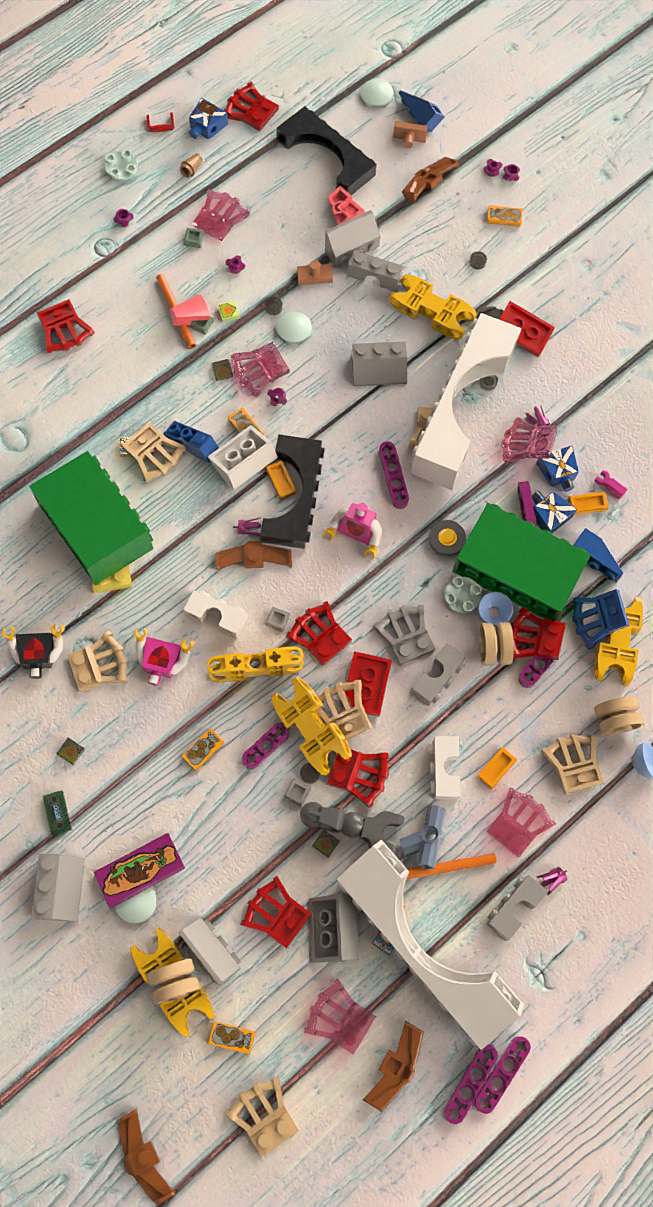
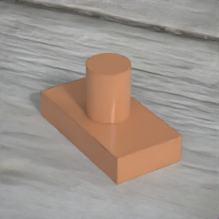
[393,121,428,148]
[297,260,333,285]

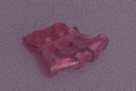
[193,189,250,241]
[231,342,290,398]
[501,417,558,463]
[486,787,556,858]
[304,978,376,1055]

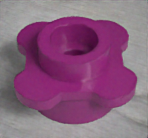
[484,159,503,177]
[503,164,520,181]
[113,209,134,227]
[225,255,245,274]
[267,388,287,406]

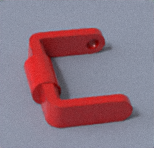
[146,112,175,132]

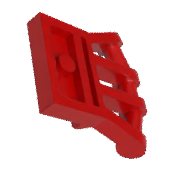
[224,81,279,131]
[37,299,95,353]
[286,601,352,666]
[510,607,566,660]
[327,749,389,808]
[240,876,312,949]

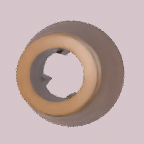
[179,153,203,177]

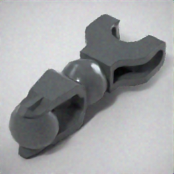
[300,802,405,856]

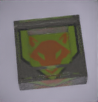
[211,359,233,381]
[56,737,85,766]
[312,829,340,858]

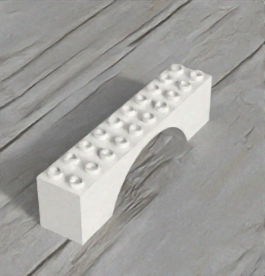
[409,313,521,490]
[337,840,524,1050]

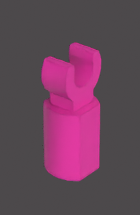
[595,470,628,499]

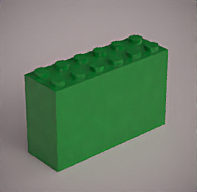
[29,451,154,585]
[452,503,591,621]

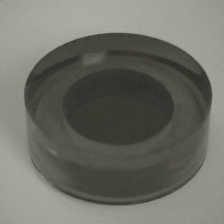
[469,251,487,269]
[265,297,283,315]
[479,375,498,391]
[300,763,320,784]

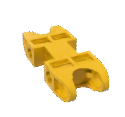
[388,274,477,339]
[594,596,643,686]
[207,646,304,683]
[271,677,352,776]
[130,927,215,1038]

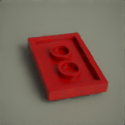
[499,301,555,357]
[341,651,392,717]

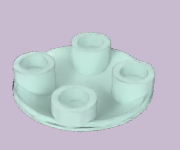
[361,79,393,107]
[104,149,138,181]
[276,311,311,344]
[444,576,482,614]
[115,887,157,923]

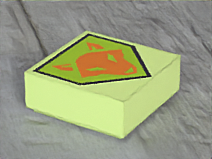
[218,301,240,322]

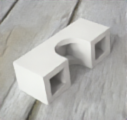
[184,590,247,639]
[429,736,461,800]

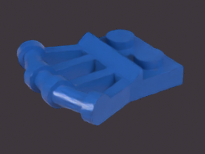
[572,589,630,650]

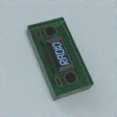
[43,790,72,836]

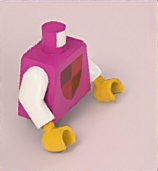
[322,503,382,559]
[134,627,195,686]

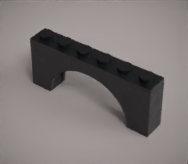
[276,106,377,195]
[260,434,325,549]

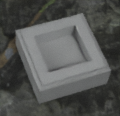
[265,607,290,632]
[284,779,311,807]

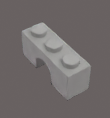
[348,250,404,292]
[410,643,465,707]
[487,875,548,941]

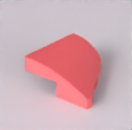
[328,186,364,225]
[169,294,210,326]

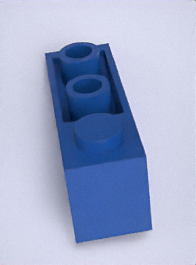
[398,90,445,132]
[163,421,219,463]
[573,528,623,583]

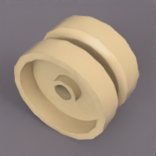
[479,622,514,666]
[594,696,645,736]
[146,958,201,1005]

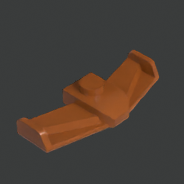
[402,157,459,202]
[216,541,292,570]
[362,1020,424,1112]
[117,1109,176,1205]

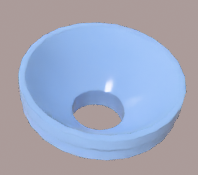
[478,592,513,627]
[632,742,653,779]

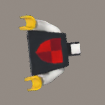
[2,624,65,679]

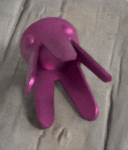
[526,405,550,432]
[233,517,261,536]
[536,867,567,895]

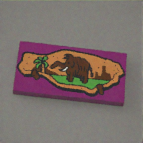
[94,833,185,909]

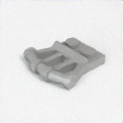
[373,605,435,665]

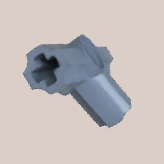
[399,805,445,870]

